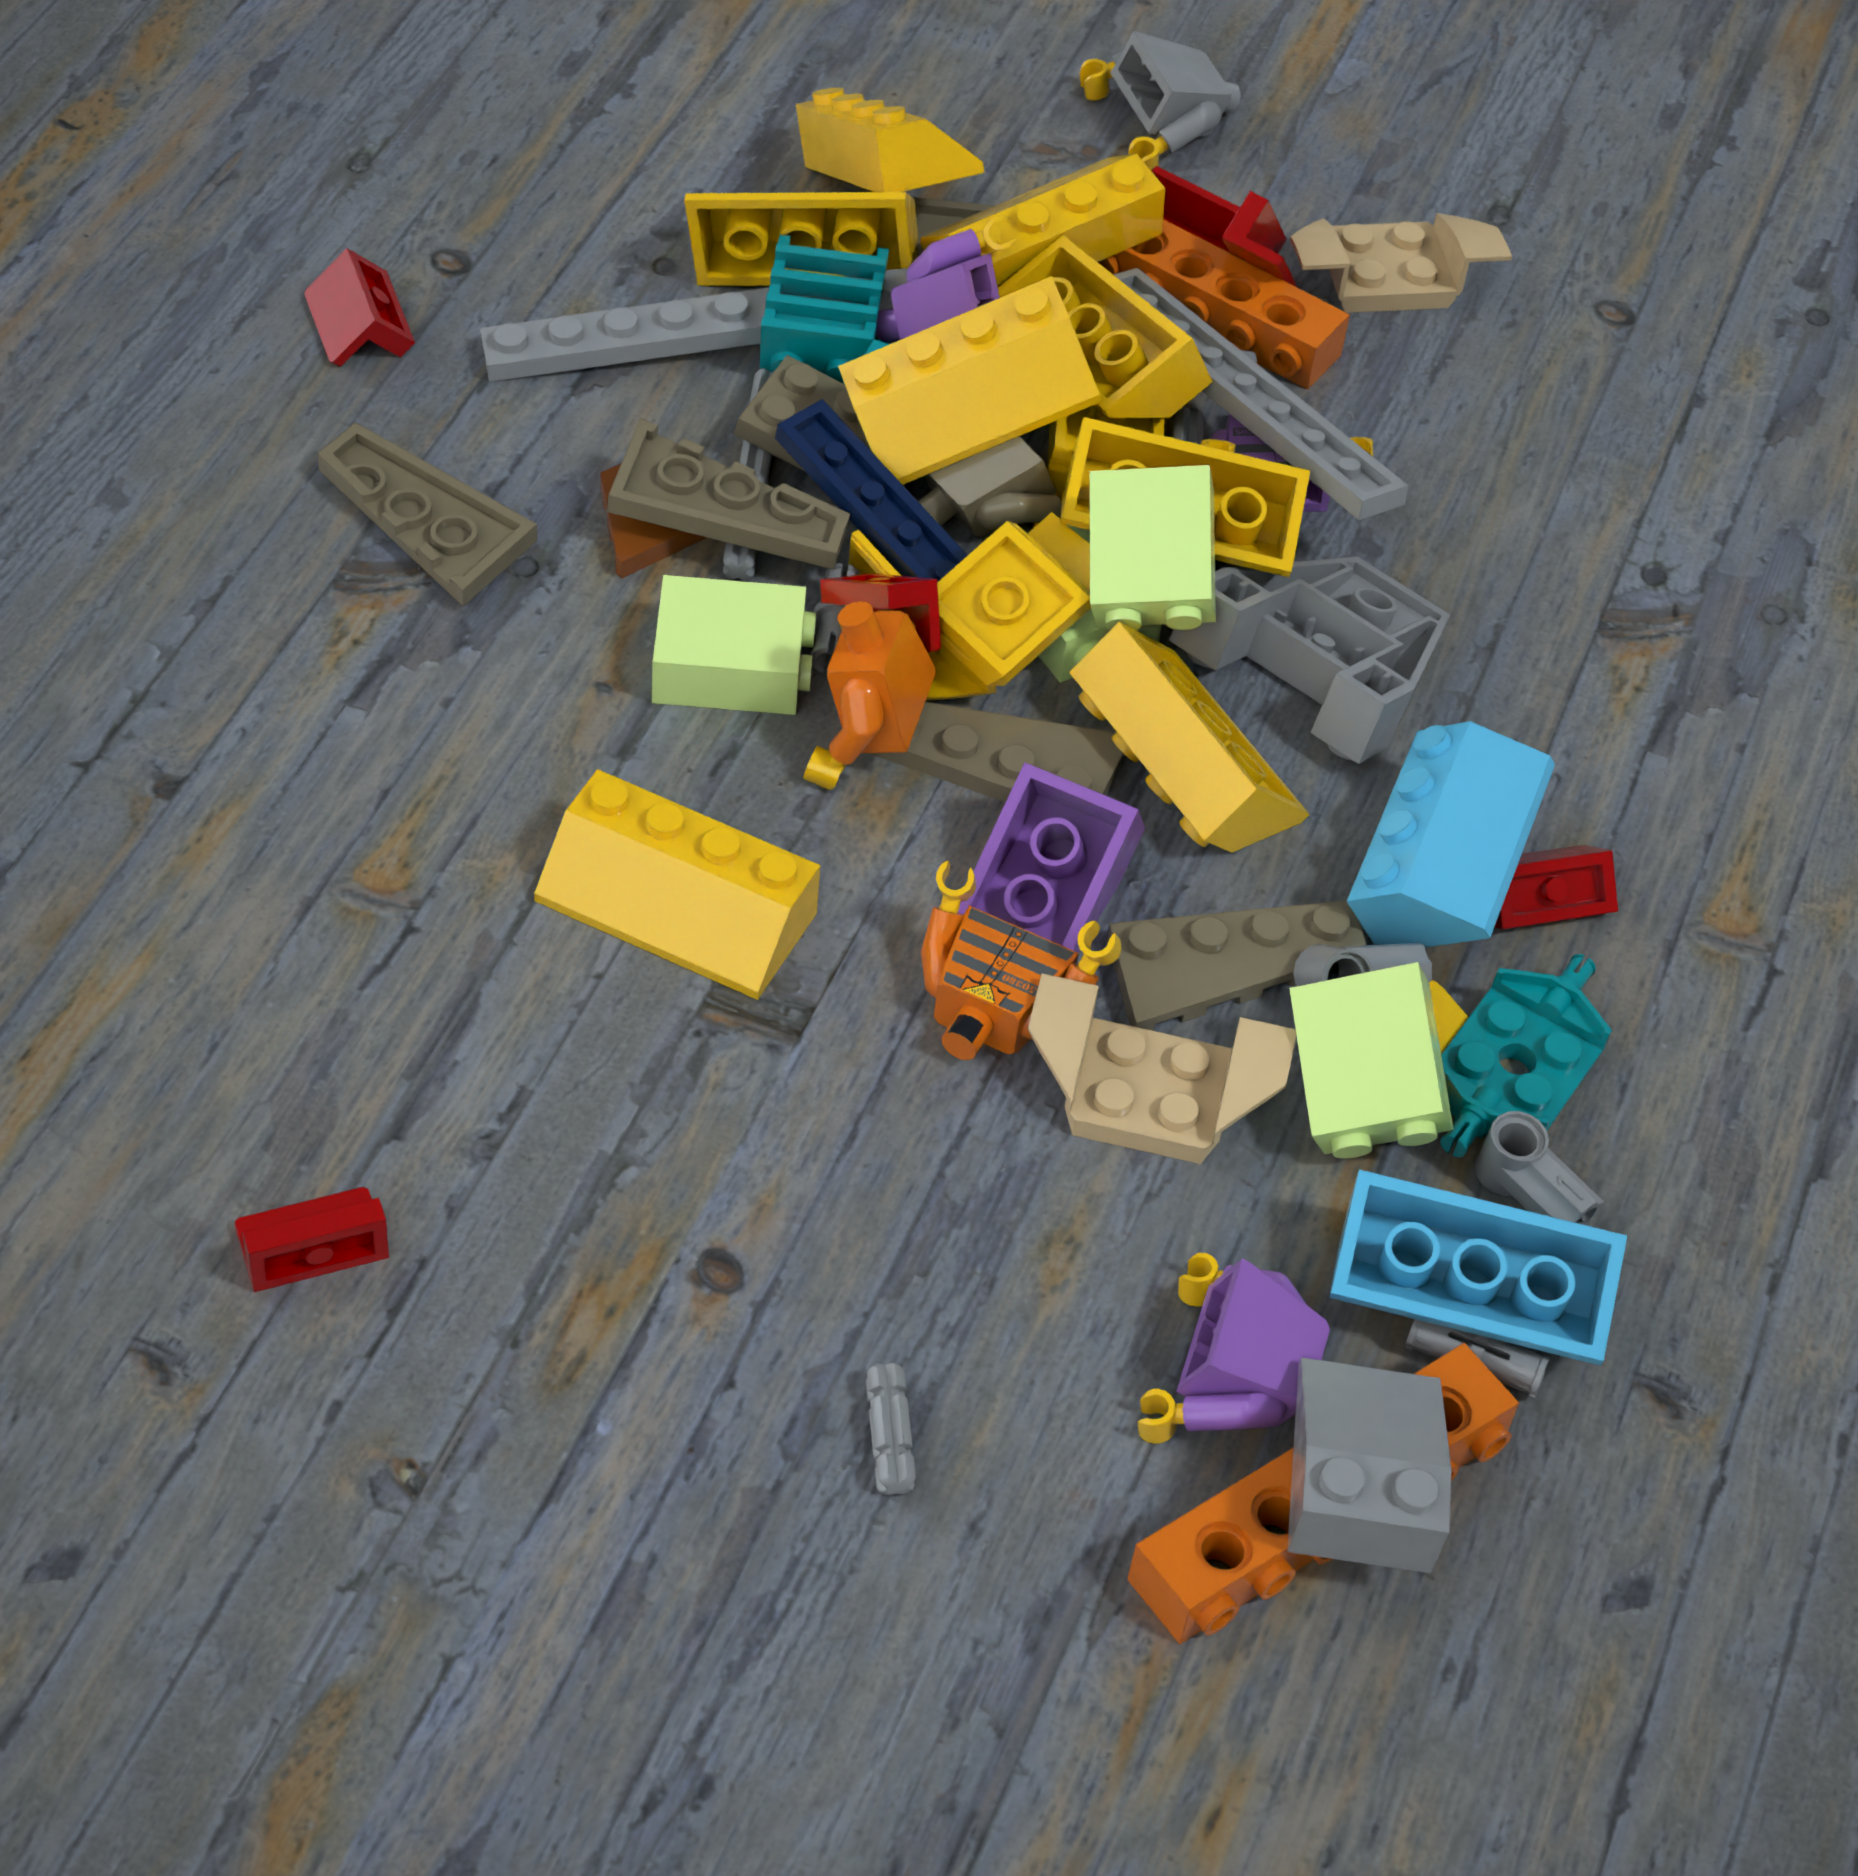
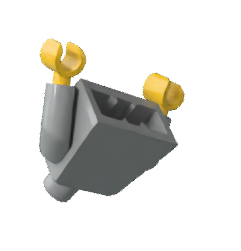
[1080,31,1241,170]

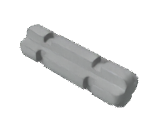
[866,1363,916,1496]

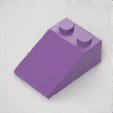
[958,762,1145,953]

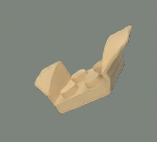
[1290,213,1512,313]
[1028,973,1296,1164]

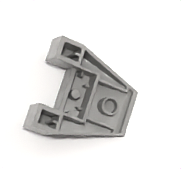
[1169,557,1450,764]

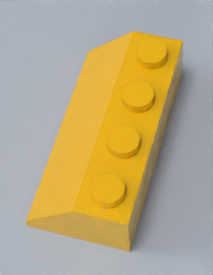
[795,88,985,192]
[920,153,1165,288]
[684,192,919,286]
[998,234,1213,418]
[838,276,1103,485]
[1060,417,1310,577]
[1069,621,1310,853]
[534,769,821,1000]

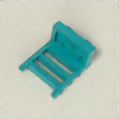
[759,235,889,384]

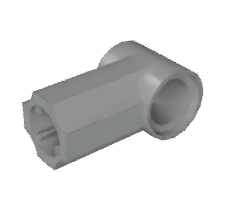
[1294,943,1432,986]
[1474,1111,1604,1225]

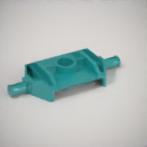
[1440,954,1612,1157]

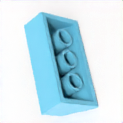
[1346,721,1555,948]
[1329,1169,1627,1366]

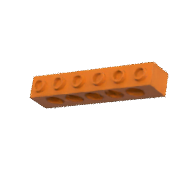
[1098,219,1350,390]
[1127,1343,1519,1644]

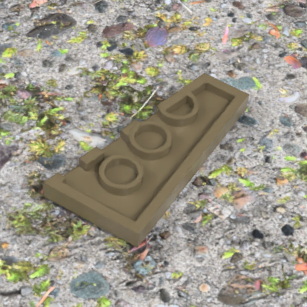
[607,418,850,570]
[318,422,537,607]
[869,702,1126,802]
[1106,900,1367,1031]

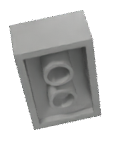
[1287,1357,1451,1573]

